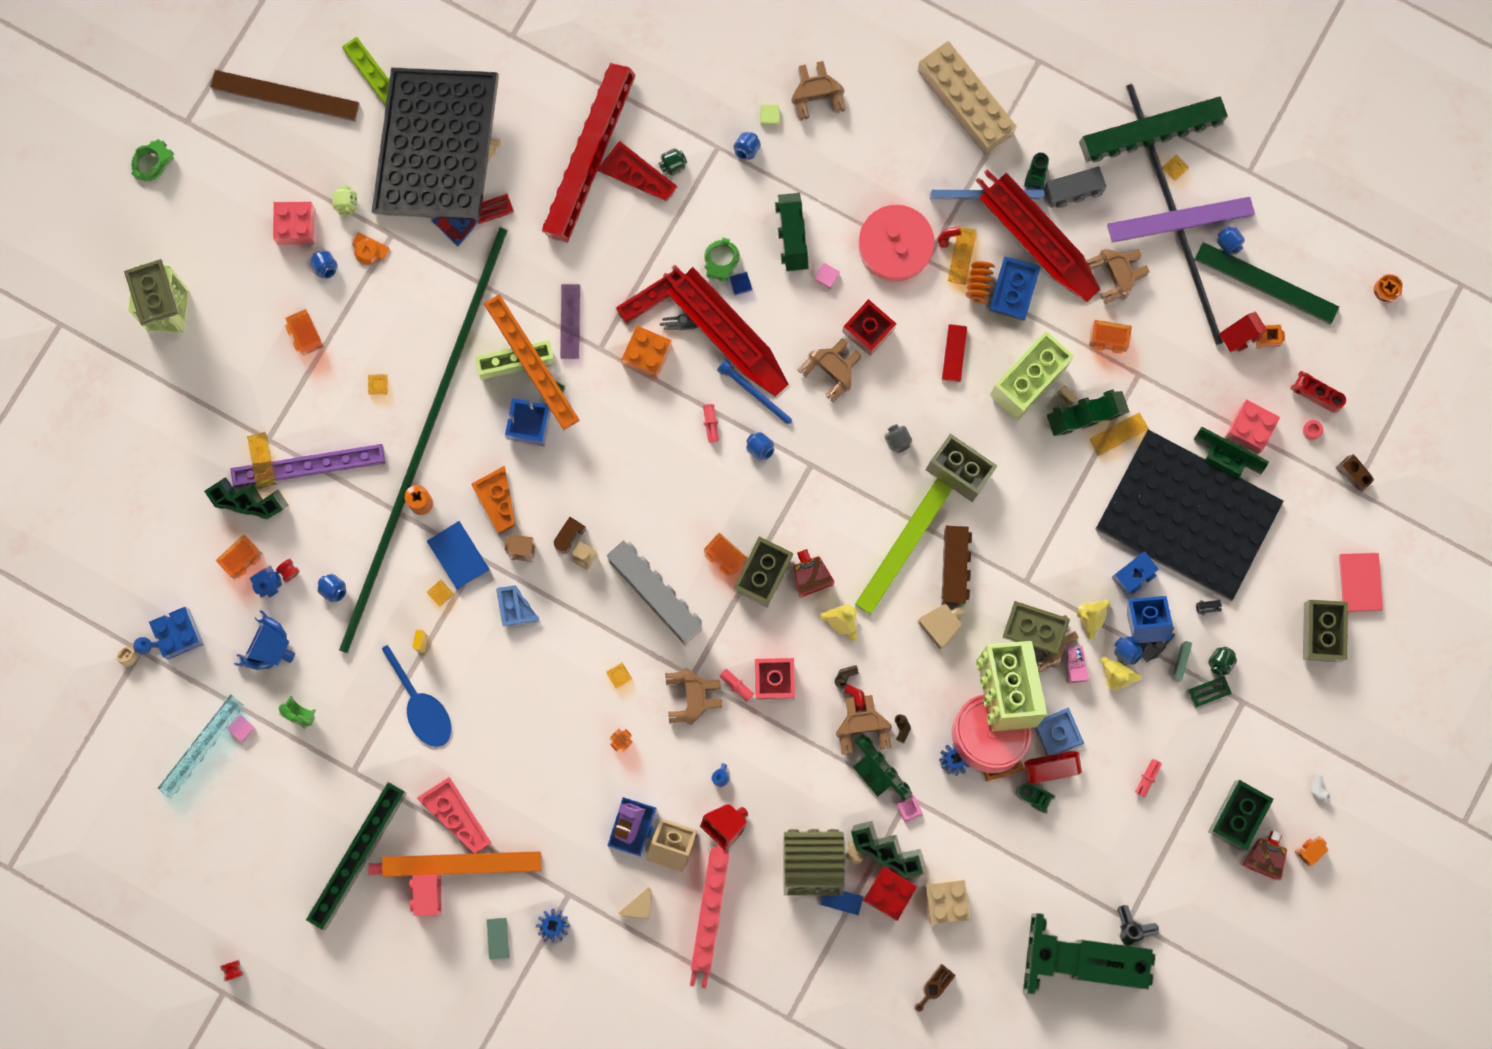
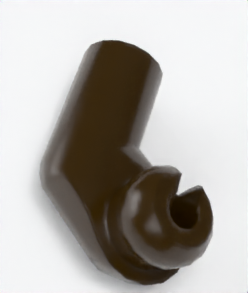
[835,665,859,689]
[894,714,911,744]

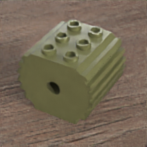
[783,829,845,896]

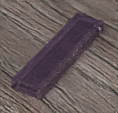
[560,284,581,359]

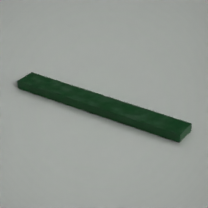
[1194,242,1340,325]

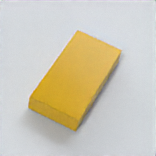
[412,629,428,654]

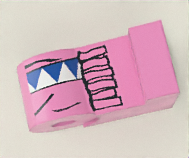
[1066,646,1089,683]

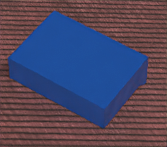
[607,797,657,857]

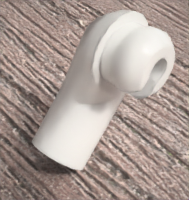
[1311,775,1331,803]

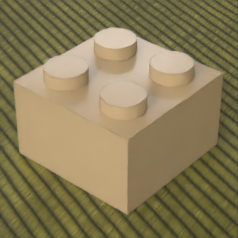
[924,880,971,925]

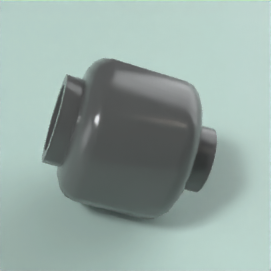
[884,424,912,453]

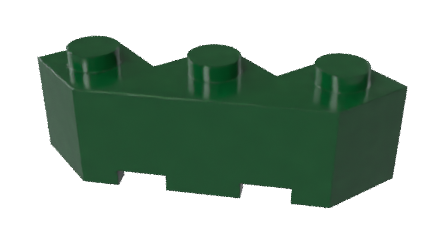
[775,193,809,271]
[1046,389,1130,436]
[204,477,289,520]
[851,821,926,878]

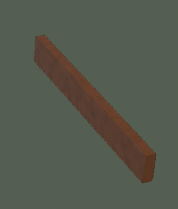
[210,70,360,121]

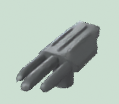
[659,314,698,331]
[1142,627,1175,662]

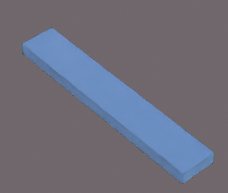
[930,190,1044,199]

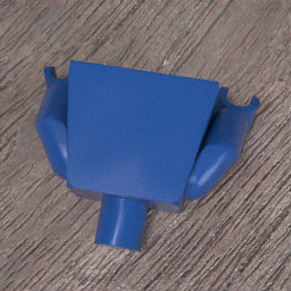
[234,610,295,670]

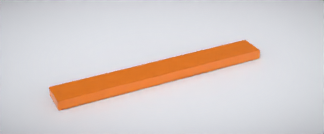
[483,294,580,431]
[382,851,541,877]

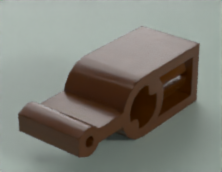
[914,964,956,1012]

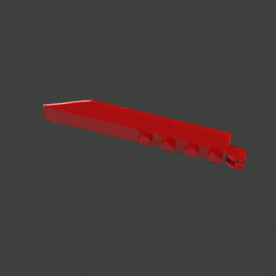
[975,170,1101,303]
[663,265,789,397]

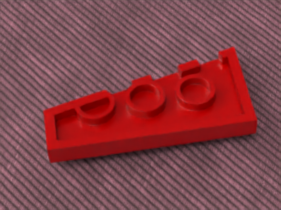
[598,140,678,202]

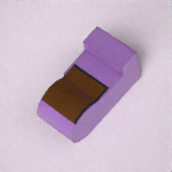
[614,803,645,844]

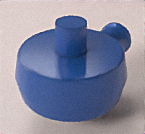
[133,637,158,654]
[711,763,730,787]

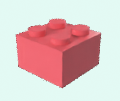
[273,202,315,245]
[1225,399,1280,454]
[755,658,795,700]
[409,875,442,916]

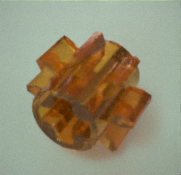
[609,728,633,752]

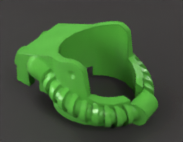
[131,139,175,181]
[704,238,740,282]
[278,696,316,729]

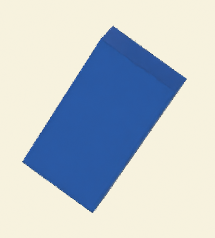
[820,891,864,916]

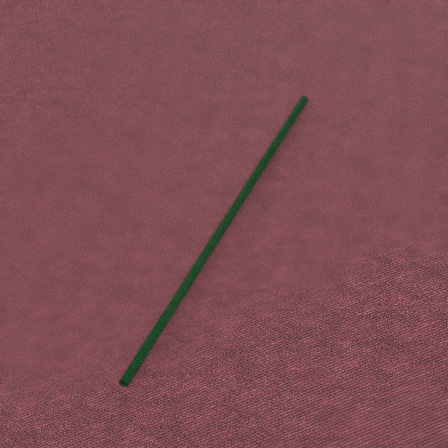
[339,227,508,654]

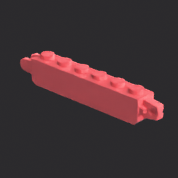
[690,844,729,989]

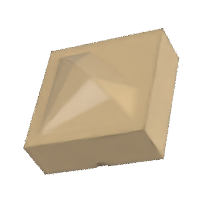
[1057,385,1077,406]

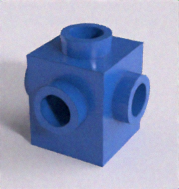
[249,565,282,598]

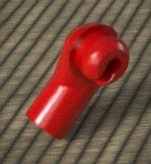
[937,226,962,248]
[844,684,866,711]

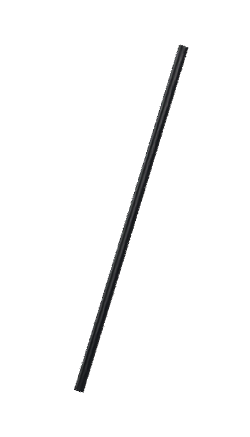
[1126,84,1223,345]

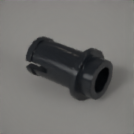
[1196,599,1222,616]

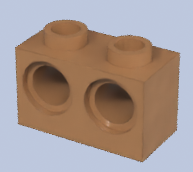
[505,534,536,562]

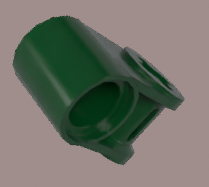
[1024,152,1049,190]
[1016,783,1056,814]

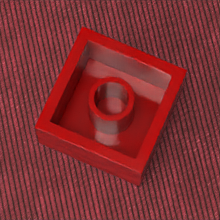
[842,299,897,356]
[863,866,917,921]

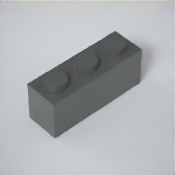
[1044,166,1107,208]

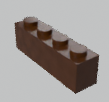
[941,525,972,605]

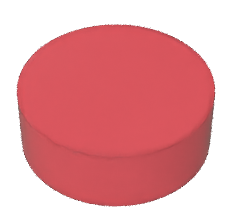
[1303,420,1323,440]

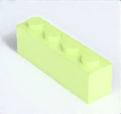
[475,340,555,380]

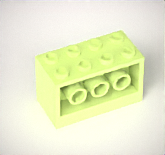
[128,264,189,333]
[990,331,1074,420]
[976,641,1047,732]

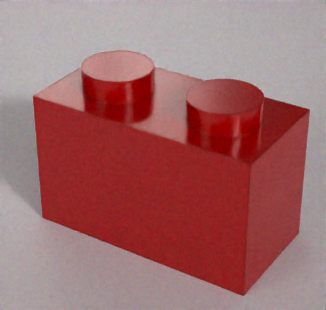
[1219,311,1268,353]

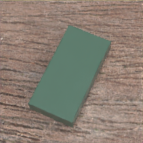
[1172,641,1192,682]
[487,918,509,959]

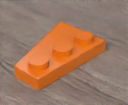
[471,466,515,534]

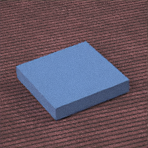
[1035,707,1084,756]

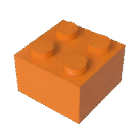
[621,325,672,379]

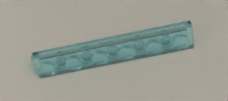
[158,694,244,799]

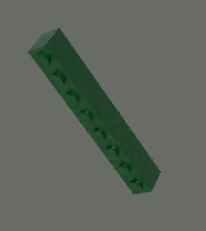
[1079,96,1228,163]
[306,782,407,930]

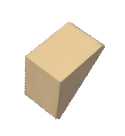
[619,887,652,918]

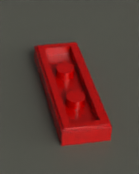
[941,324,968,383]

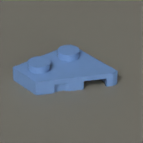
[496,585,540,627]

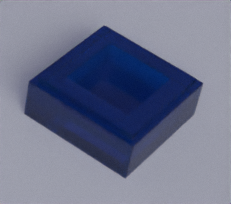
[729,272,752,296]

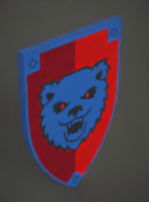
[432,218,478,247]

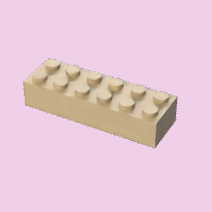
[917,40,1017,155]

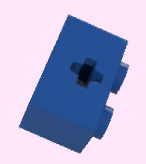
[1112,551,1159,595]

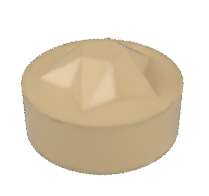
[117,646,138,667]

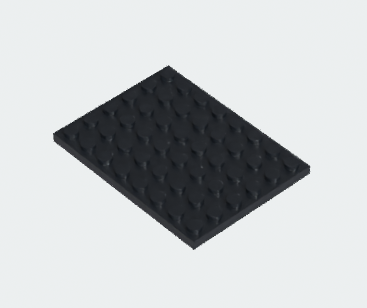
[371,67,499,220]
[1095,429,1284,601]

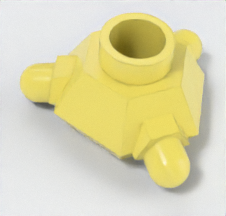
[1077,600,1111,639]
[820,604,858,641]
[1101,657,1141,691]

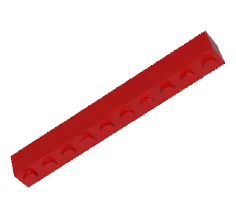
[542,63,636,243]

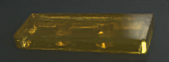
[947,227,977,285]
[1090,412,1149,456]
[247,432,277,489]

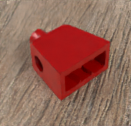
[700,804,748,851]

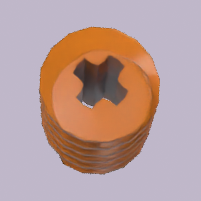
[965,261,995,303]
[405,485,433,515]

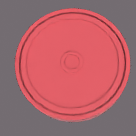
[858,205,934,281]
[951,695,1031,773]

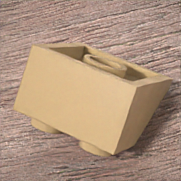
[646,818,697,873]

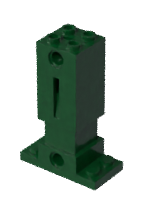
[1022,913,1155,994]

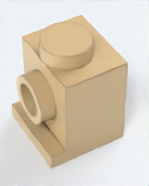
[571,541,598,571]

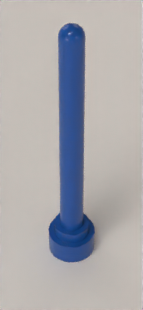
[717,359,792,424]

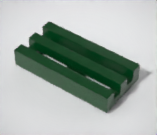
[1188,676,1232,708]

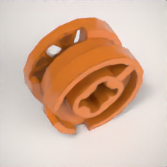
[1374,274,1403,302]

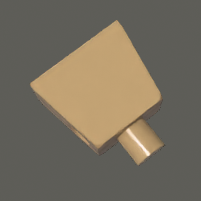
[917,604,966,649]

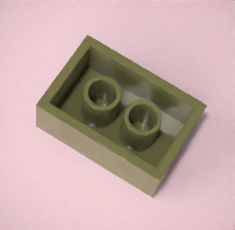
[925,433,998,503]
[733,536,794,608]
[1303,600,1348,662]

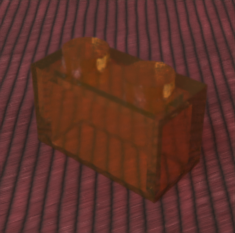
[284,309,324,356]
[1089,320,1132,354]
[704,532,748,577]
[215,534,263,580]

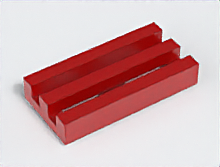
[478,194,514,224]

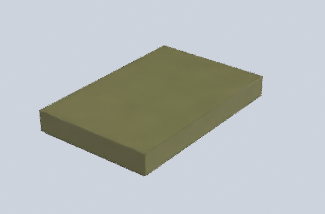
[124,259,179,326]
[1002,601,1070,656]

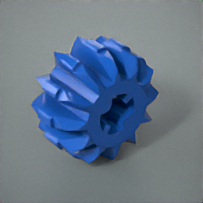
[939,744,971,776]
[536,909,570,943]

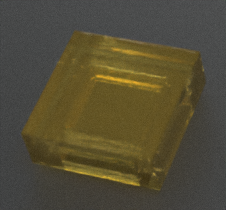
[1162,154,1189,181]
[368,374,388,395]
[427,580,454,607]
[606,662,632,689]

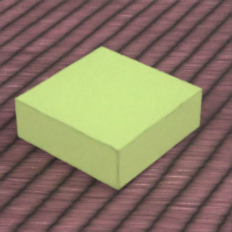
[760,105,780,125]

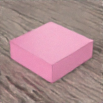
[814,263,840,289]
[227,715,255,742]
[896,796,923,822]

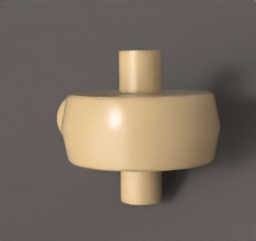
[846,840,864,865]

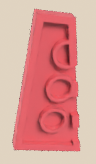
[416,777,492,854]

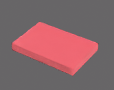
[1339,553,1383,612]

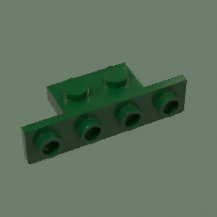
[1193,427,1269,479]
[853,734,913,801]

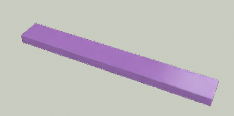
[1107,196,1255,243]
[230,444,385,488]

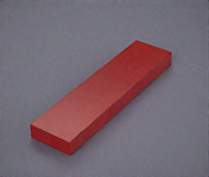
[615,267,680,324]

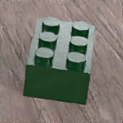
[1208,779,1274,851]

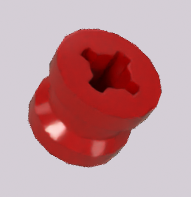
[275,559,300,583]
[220,960,244,982]

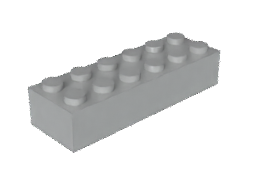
[606,540,702,645]

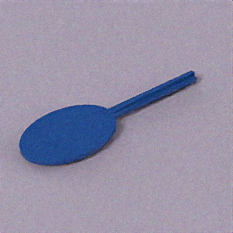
[381,645,452,747]

